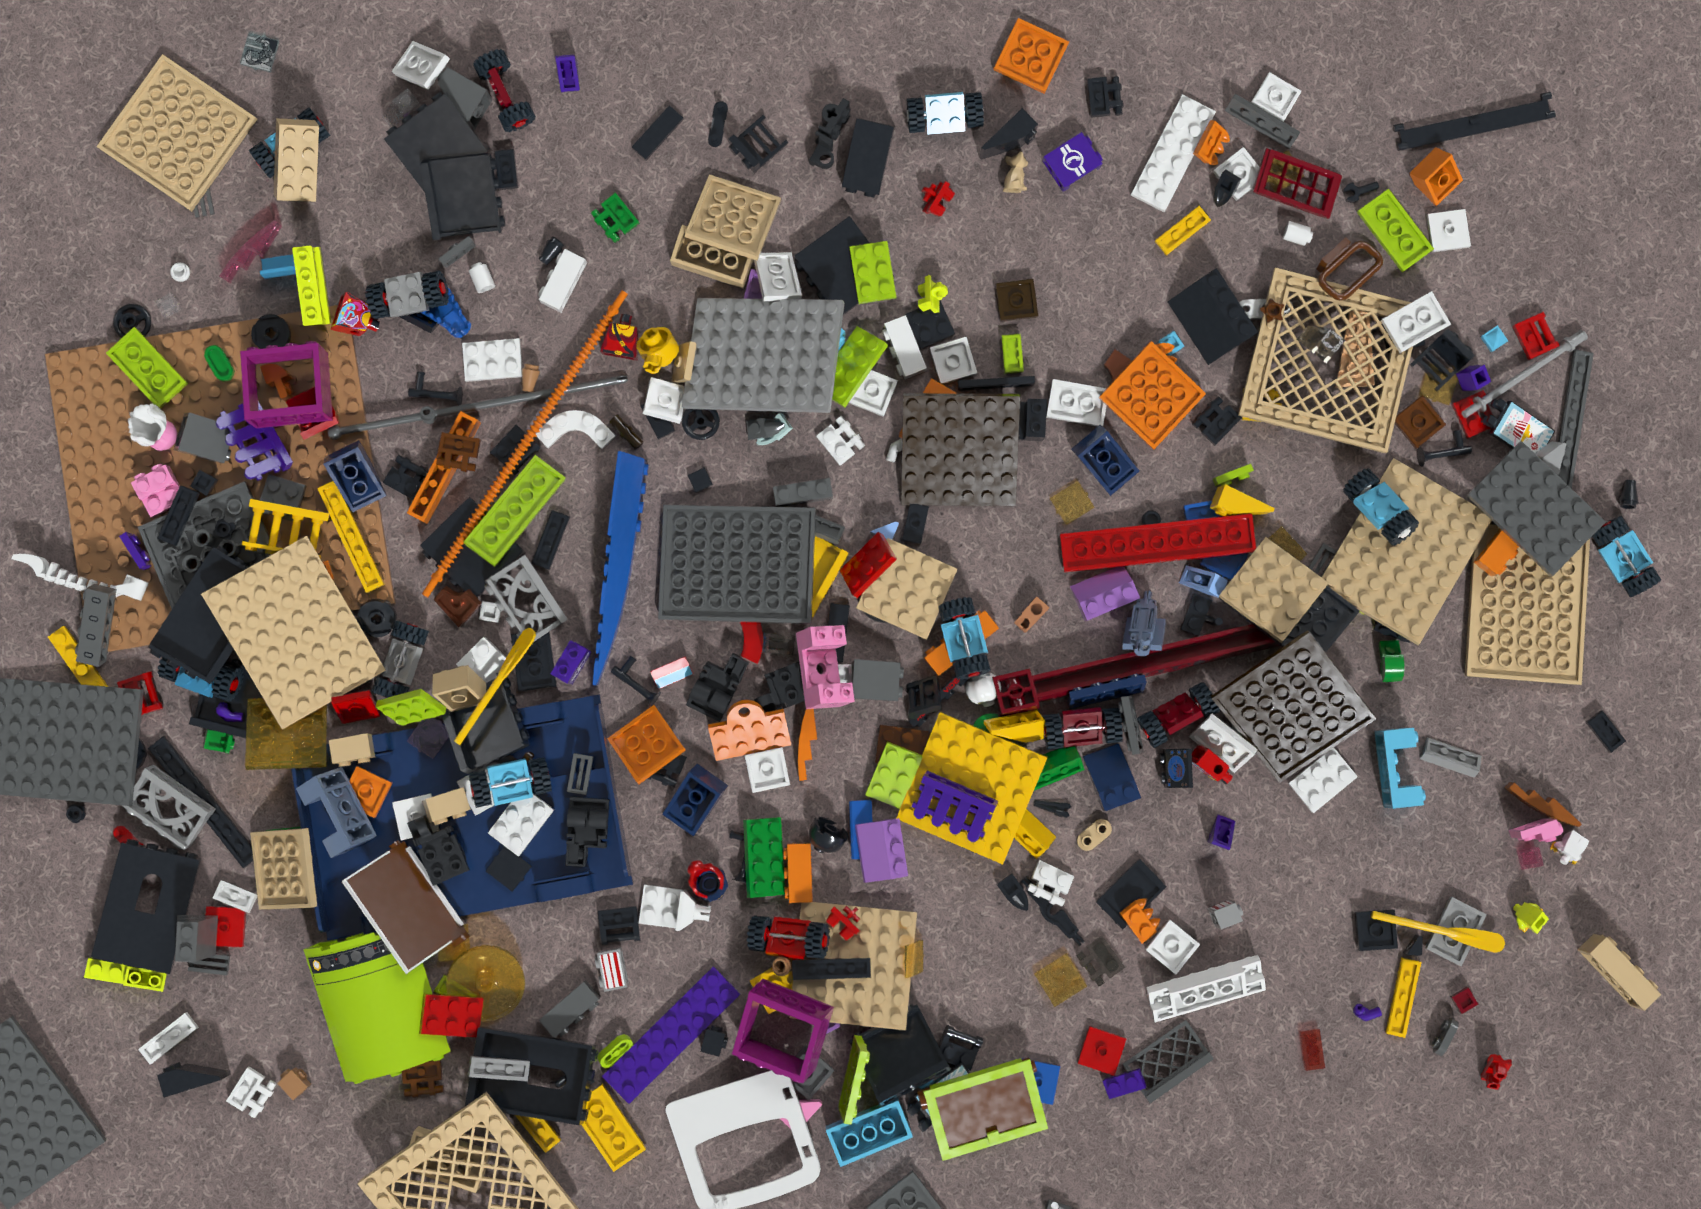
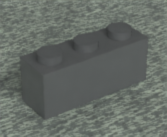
[773,478,833,507]
[539,980,601,1038]

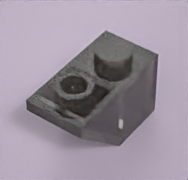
[1297,325,1346,363]

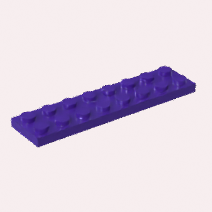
[602,966,740,1104]

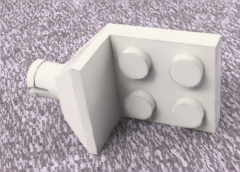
[639,884,711,931]

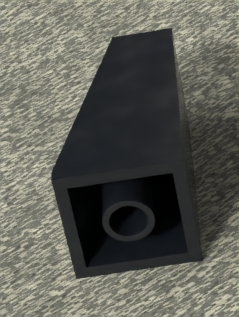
[842,118,895,198]

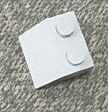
[456,637,506,683]

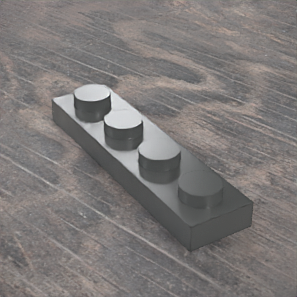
[1225,94,1300,149]

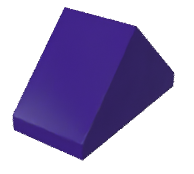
[555,54,580,92]
[1207,814,1235,850]

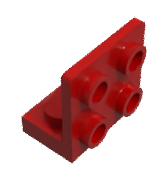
[286,386,339,440]

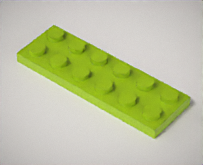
[464,455,566,567]

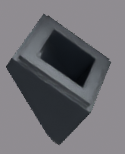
[1403,934,1423,956]

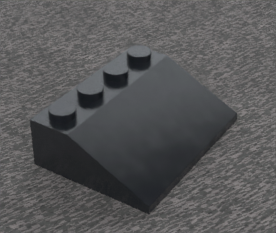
[1167,268,1258,365]

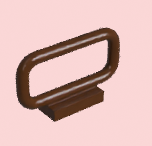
[1316,237,1383,301]

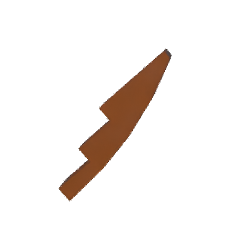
[1504,782,1582,827]

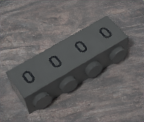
[75,584,117,667]

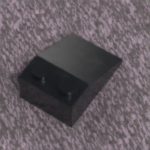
[979,108,1038,160]
[157,1062,231,1098]

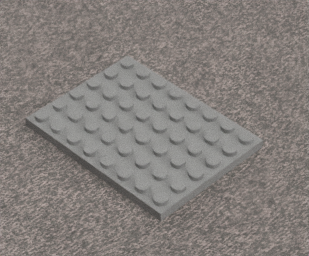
[682,298,844,413]

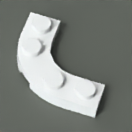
[536,410,616,449]

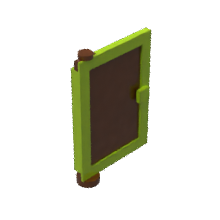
[917,1057,1048,1161]

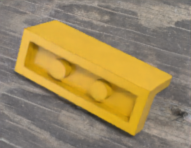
[1014,809,1056,859]

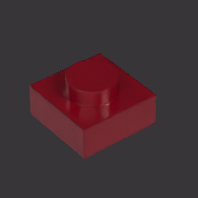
[1450,987,1478,1014]

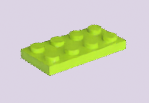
[1357,189,1434,272]
[832,326,888,408]
[106,327,188,409]
[838,1035,870,1125]

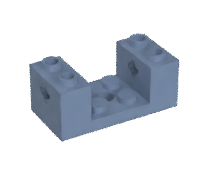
[296,767,377,858]

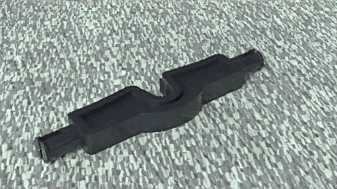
[1021,876,1085,946]

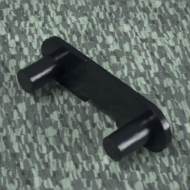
[708,101,728,147]

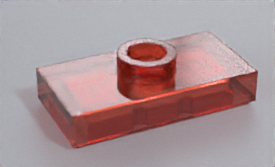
[1299,1029,1325,1071]

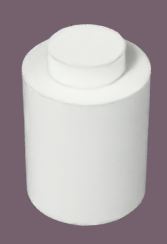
[1282,221,1313,246]
[469,262,495,293]

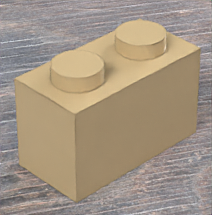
[329,733,375,767]

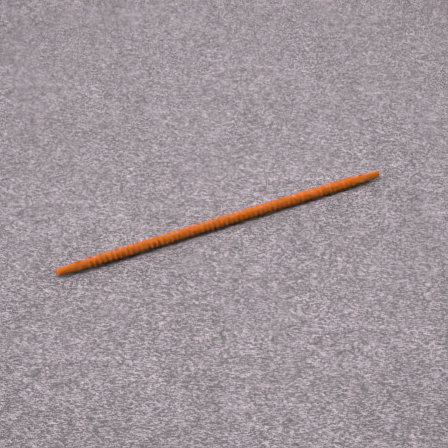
[422,290,628,598]

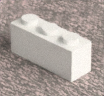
[538,249,587,313]
[882,315,927,379]

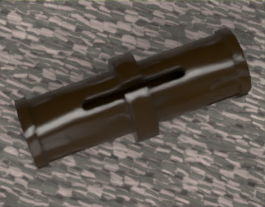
[609,414,644,450]

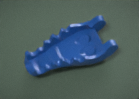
[420,287,471,338]

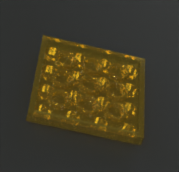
[245,698,327,770]

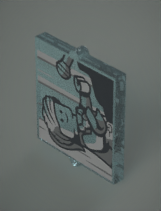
[240,33,280,73]

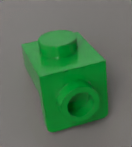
[202,729,235,754]

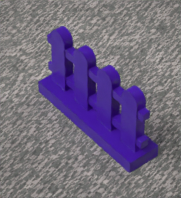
[216,401,293,481]
[912,770,998,842]

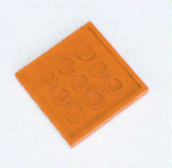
[1098,341,1206,450]

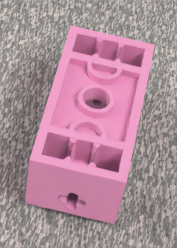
[796,625,855,709]

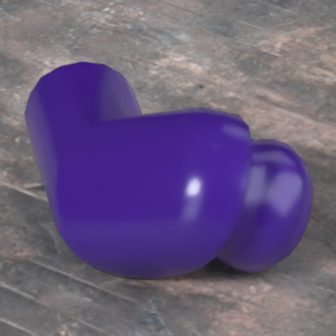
[1353,1004,1382,1021]

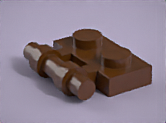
[436,432,481,472]
[402,1060,444,1098]

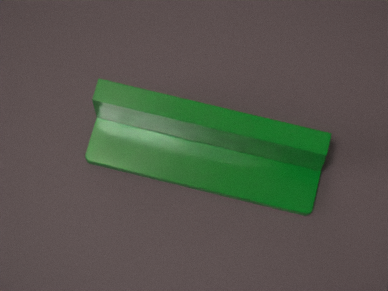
[1034,746,1085,791]

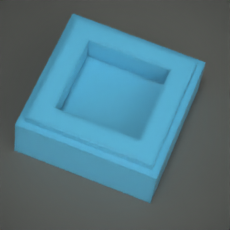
[1158,331,1184,356]

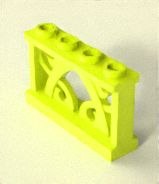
[292,246,331,326]

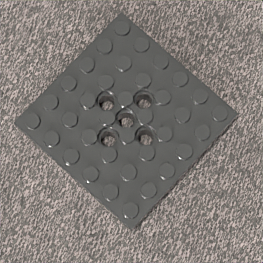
[138,481,273,609]

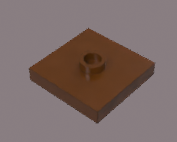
[1395,395,1446,449]

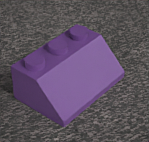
[1070,566,1140,621]
[855,818,908,883]

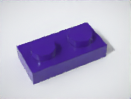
[119,532,152,570]
[1103,1068,1147,1099]

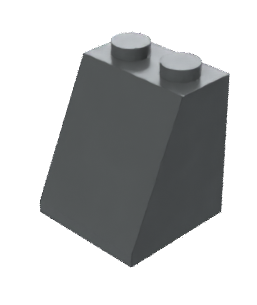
[437,67,492,130]
[173,413,235,463]
[853,659,904,701]
[175,915,218,962]

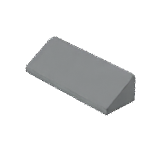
[1420,737,1482,778]

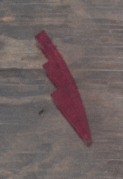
[219,220,282,284]

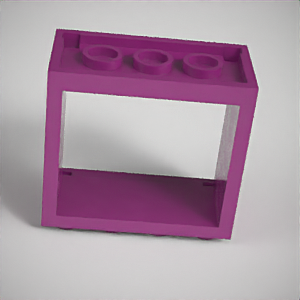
[240,341,333,428]
[732,979,834,1083]

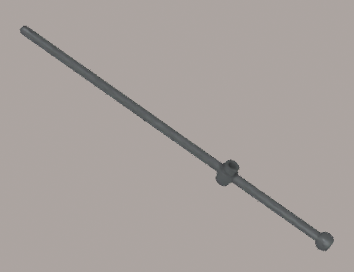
[328,375,628,440]

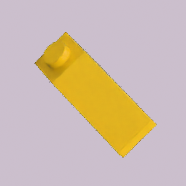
[1210,484,1275,516]
[984,710,1045,743]

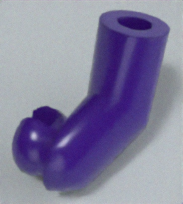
[216,702,244,722]

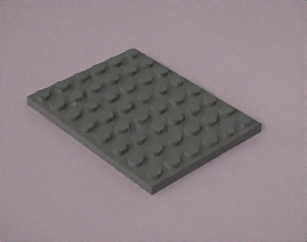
[658,505,816,624]
[0,678,144,806]
[0,1015,106,1209]

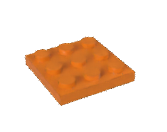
[994,18,1069,94]
[607,705,686,784]

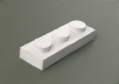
[138,1012,199,1064]

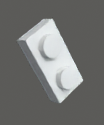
[213,880,257,913]

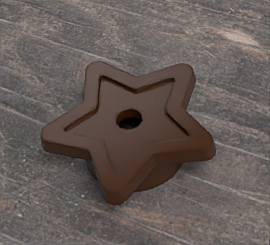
[1260,298,1285,323]

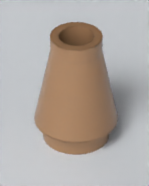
[521,364,540,392]
[772,957,792,976]

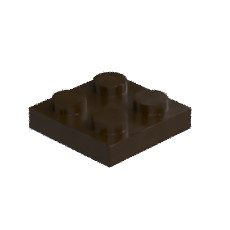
[995,279,1038,322]

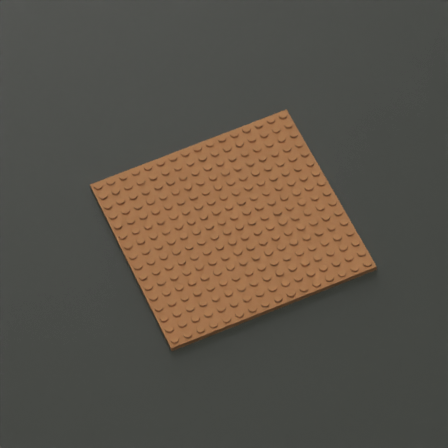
[45,305,396,652]

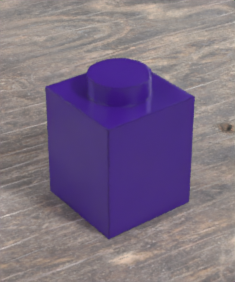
[1456,365,1491,391]

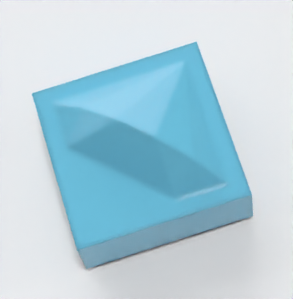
[1481,325,1508,352]

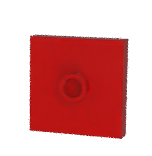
[331,690,380,724]
[205,906,246,947]
[1077,1026,1126,1076]

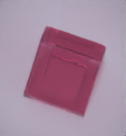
[1516,846,1544,870]

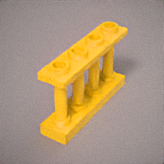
[242,499,329,559]

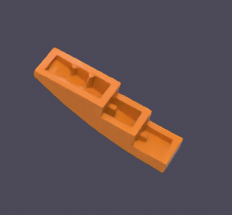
[798,709,817,781]

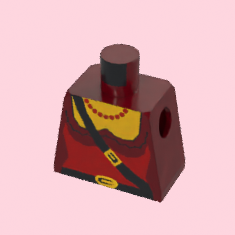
[600,314,638,361]

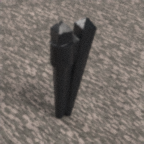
[1034,800,1072,818]

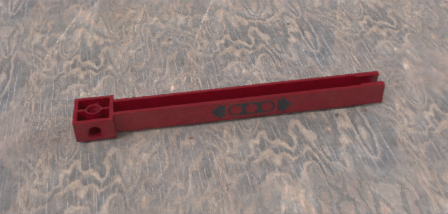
[992,624,1280,717]

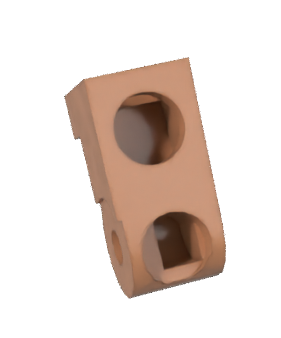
[1014,596,1049,633]

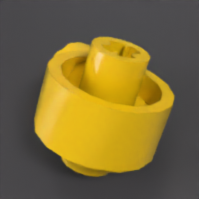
[637,327,679,374]

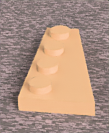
[1335,310,1375,388]

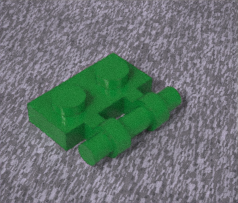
[591,193,640,243]

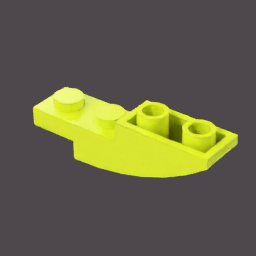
[84,957,167,992]

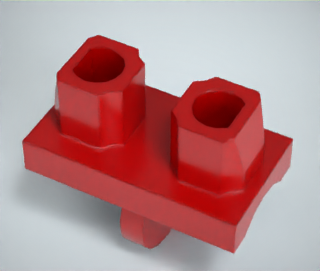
[921,181,955,217]
[826,906,860,941]
[1481,1054,1512,1090]

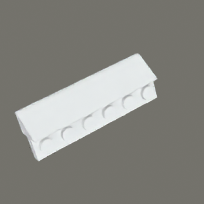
[1146,955,1266,1022]

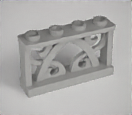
[484,555,568,642]
[122,765,215,850]

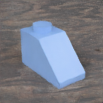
[1179,565,1228,598]

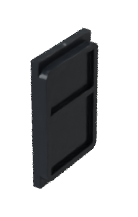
[1096,859,1167,930]

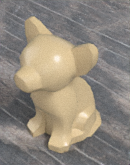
[1003,152,1028,193]

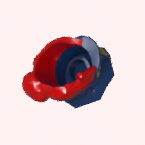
[687,860,728,903]

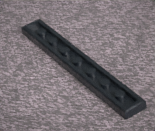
[148,736,253,868]

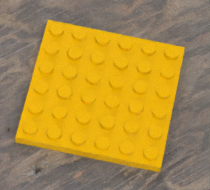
[896,712,1048,865]

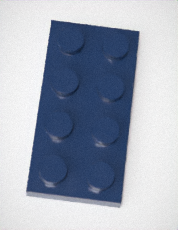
[1068,674,1147,710]

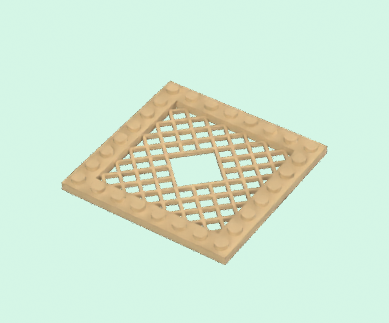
[1238,268,1413,454]
[358,1092,579,1209]

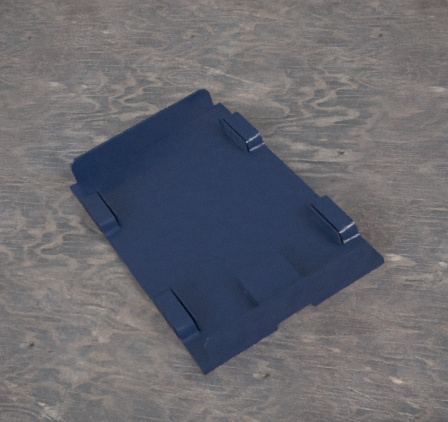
[291,694,633,941]

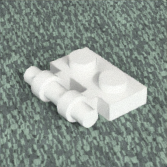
[816,416,865,466]
[1027,860,1074,906]
[226,1067,276,1118]

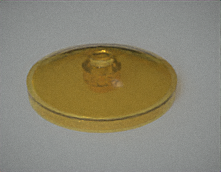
[446,945,525,1022]

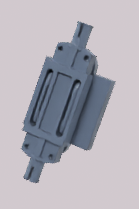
[1123,590,1166,656]

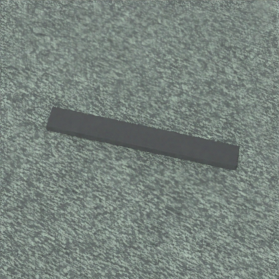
[1558,350,1594,489]

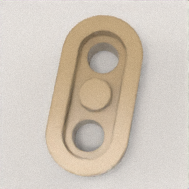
[1077,819,1112,851]

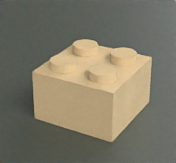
[432,665,486,712]
[422,787,471,825]

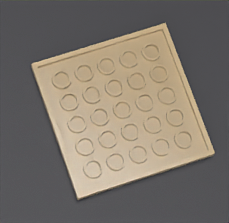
[97,54,257,212]
[789,902,917,1030]

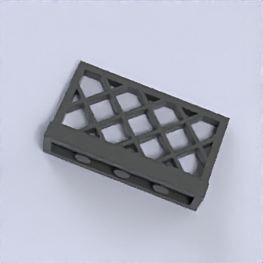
[1123,1020,1214,1103]

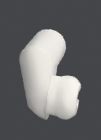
[886,439,902,463]

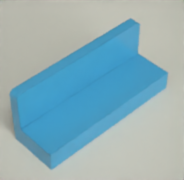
[260,254,296,279]

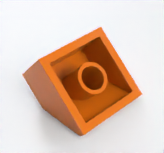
[1409,147,1463,206]

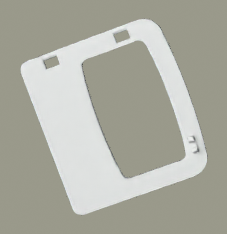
[666,1070,821,1209]

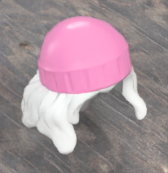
[128,403,178,451]

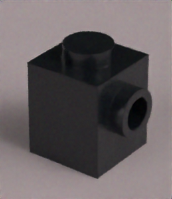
[700,1025,729,1057]

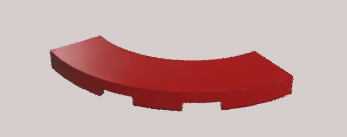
[740,622,763,664]

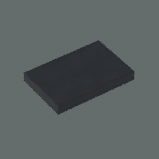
[511,631,557,692]

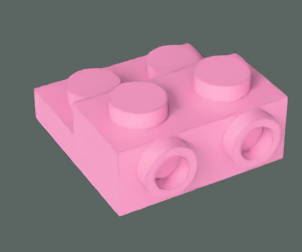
[131,464,180,518]
[1509,818,1563,843]

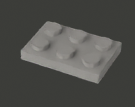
[1425,897,1487,966]

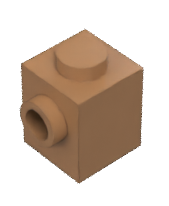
[277,1067,311,1100]

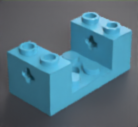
[1374,728,1426,809]

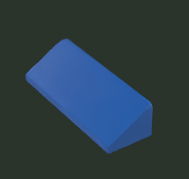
[849,800,873,859]

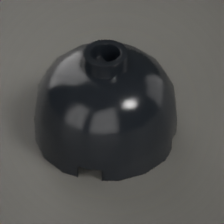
[809,817,848,853]

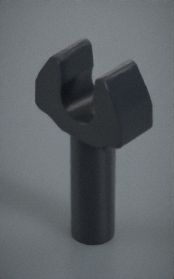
[1342,181,1379,203]

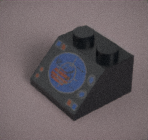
[1159,748,1193,788]

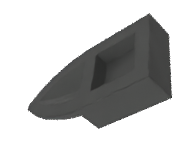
[746,418,785,440]

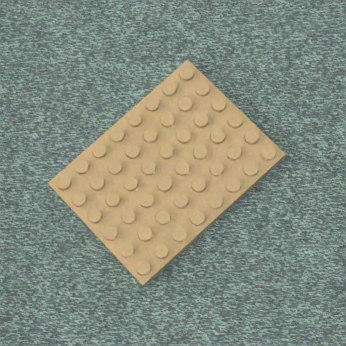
[1322,458,1492,645]
[1465,525,1590,685]
[201,536,386,729]

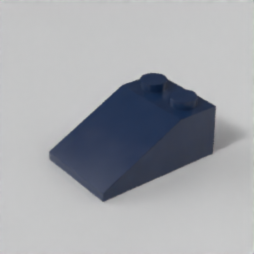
[1071,425,1139,496]
[323,440,387,513]
[1083,743,1141,811]
[662,764,728,836]

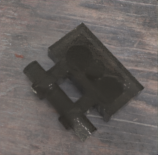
[1076,935,1125,987]

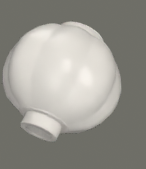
[965,673,1001,707]

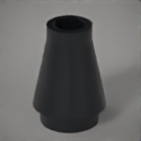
[538,236,565,265]
[1619,480,1639,509]

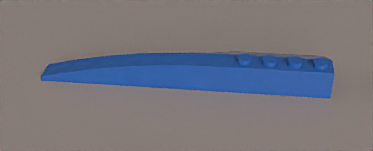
[592,451,649,686]

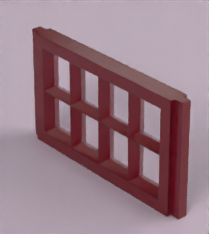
[1252,148,1342,219]

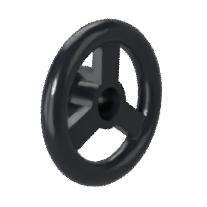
[113,304,151,338]
[682,409,720,440]

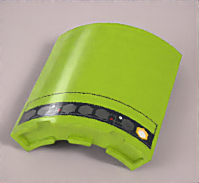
[303,932,451,1084]

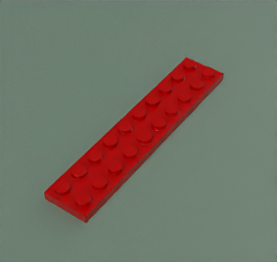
[1060,514,1256,573]

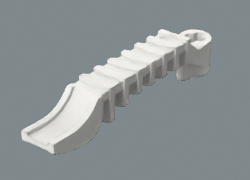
[11,554,148,601]

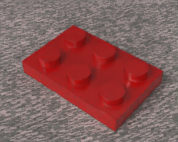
[839,532,897,598]
[419,994,484,1038]

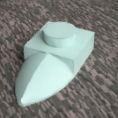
[757,413,793,445]

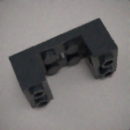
[1019,398,1047,441]

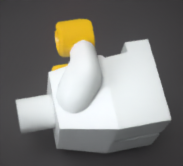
[1550,830,1589,865]

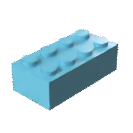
[826,1099,913,1167]

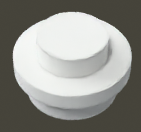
[170,262,190,282]

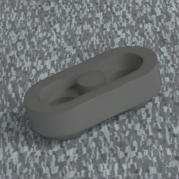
[1431,1018,1459,1056]

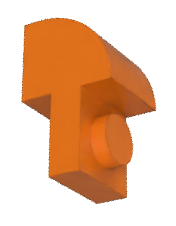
[260,364,293,402]

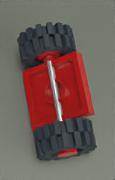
[747,915,830,959]

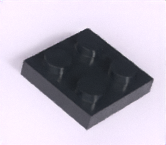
[905,300,955,350]
[1355,909,1398,951]

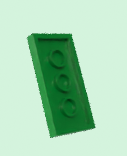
[743,817,785,898]

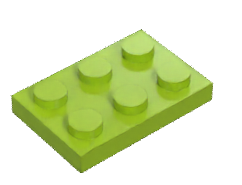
[850,241,896,304]
[376,689,447,725]
[865,741,923,809]

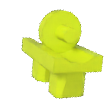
[918,275,948,313]

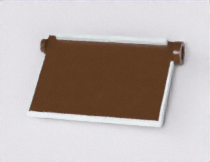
[342,840,470,974]

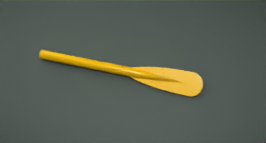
[454,628,536,745]
[1371,911,1505,953]

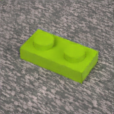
[1213,464,1254,486]

